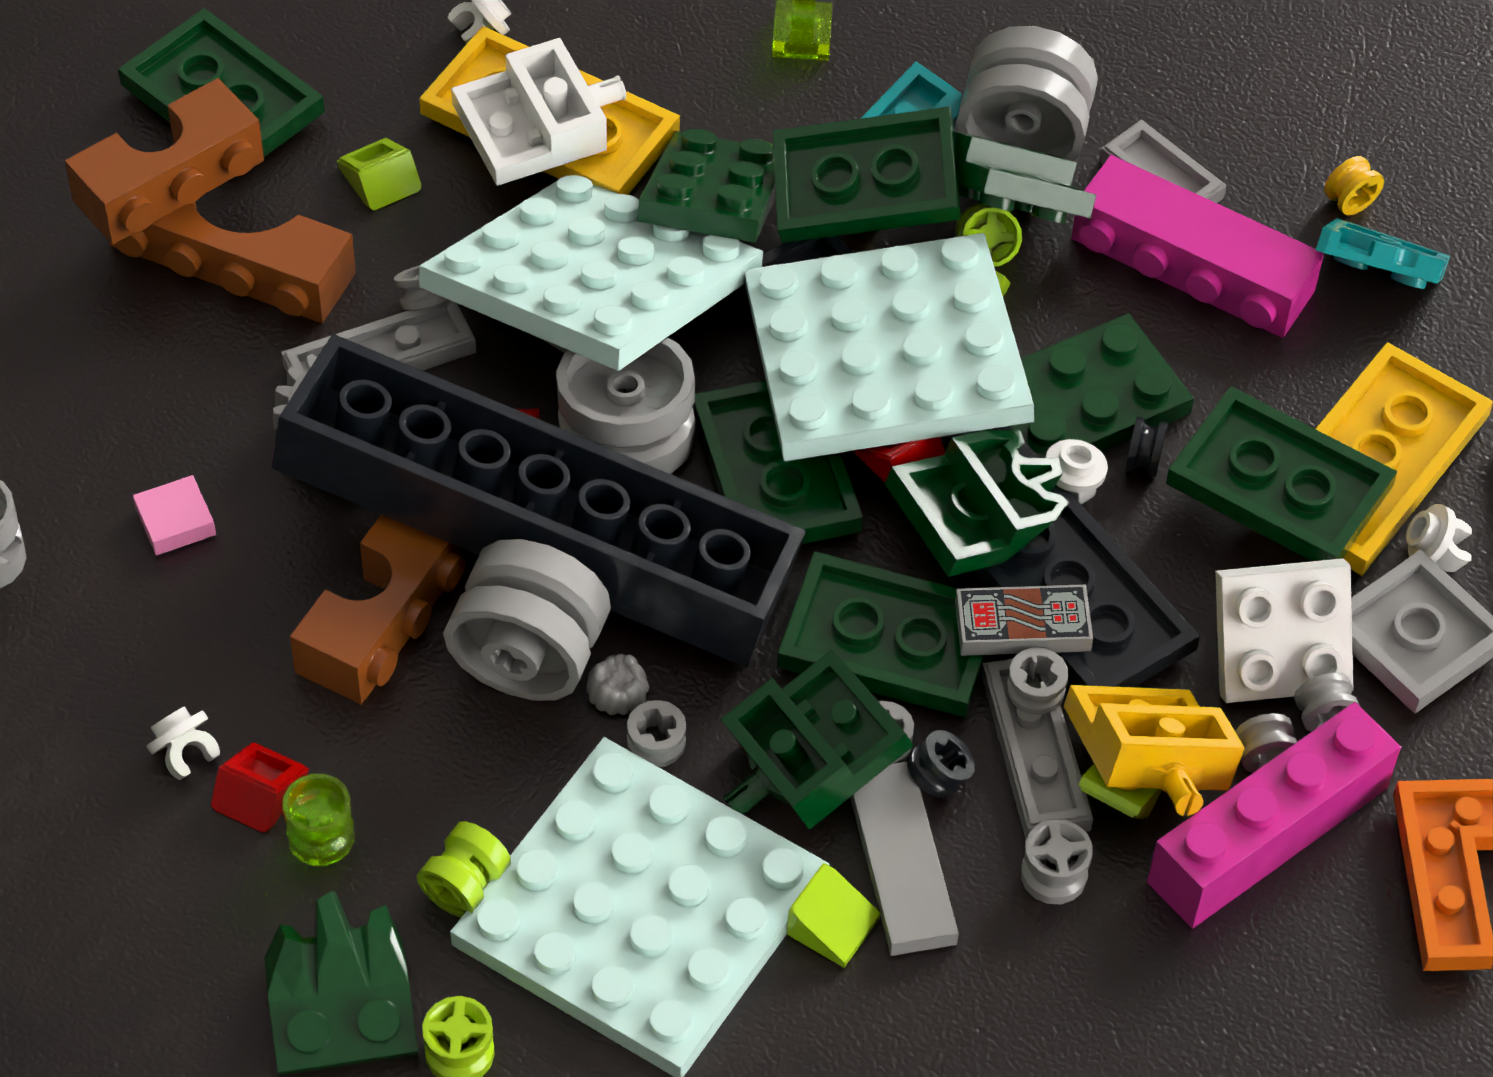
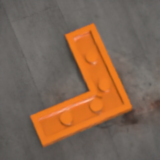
[1393,779,1493,971]

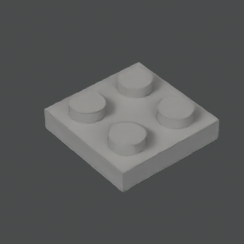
[1351,550,1493,714]

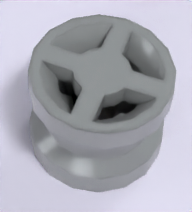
[1021,819,1092,905]

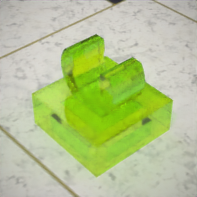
[772,0,833,60]

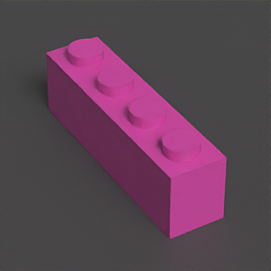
[1071,155,1324,338]
[1147,702,1401,929]

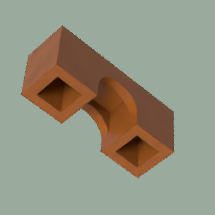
[64,78,264,245]
[290,514,466,705]

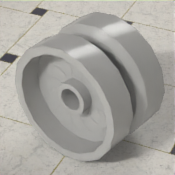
[956,26,1098,161]
[556,337,695,474]
[443,539,611,701]

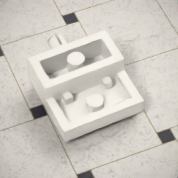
[451,38,626,186]

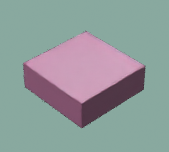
[133,475,216,555]

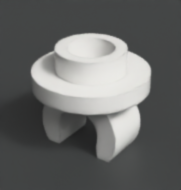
[448,0,511,43]
[1045,439,1108,504]
[1406,504,1472,572]
[146,706,220,780]

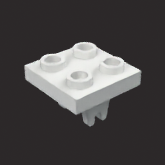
[1215,559,1353,703]

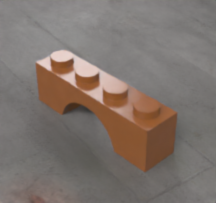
[109,202,356,324]

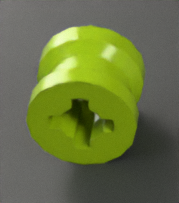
[422,996,495,1077]

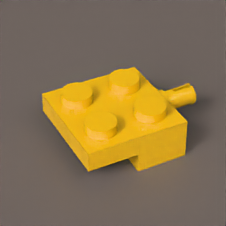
[1064,685,1244,816]

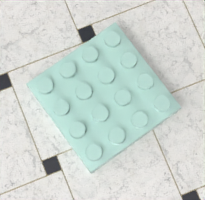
[419,175,763,371]
[745,233,1034,461]
[450,737,829,1077]

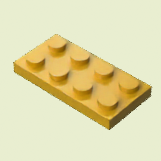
[419,26,680,195]
[1316,342,1493,576]

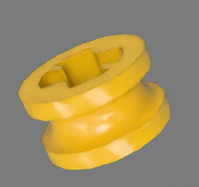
[1324,156,1384,216]

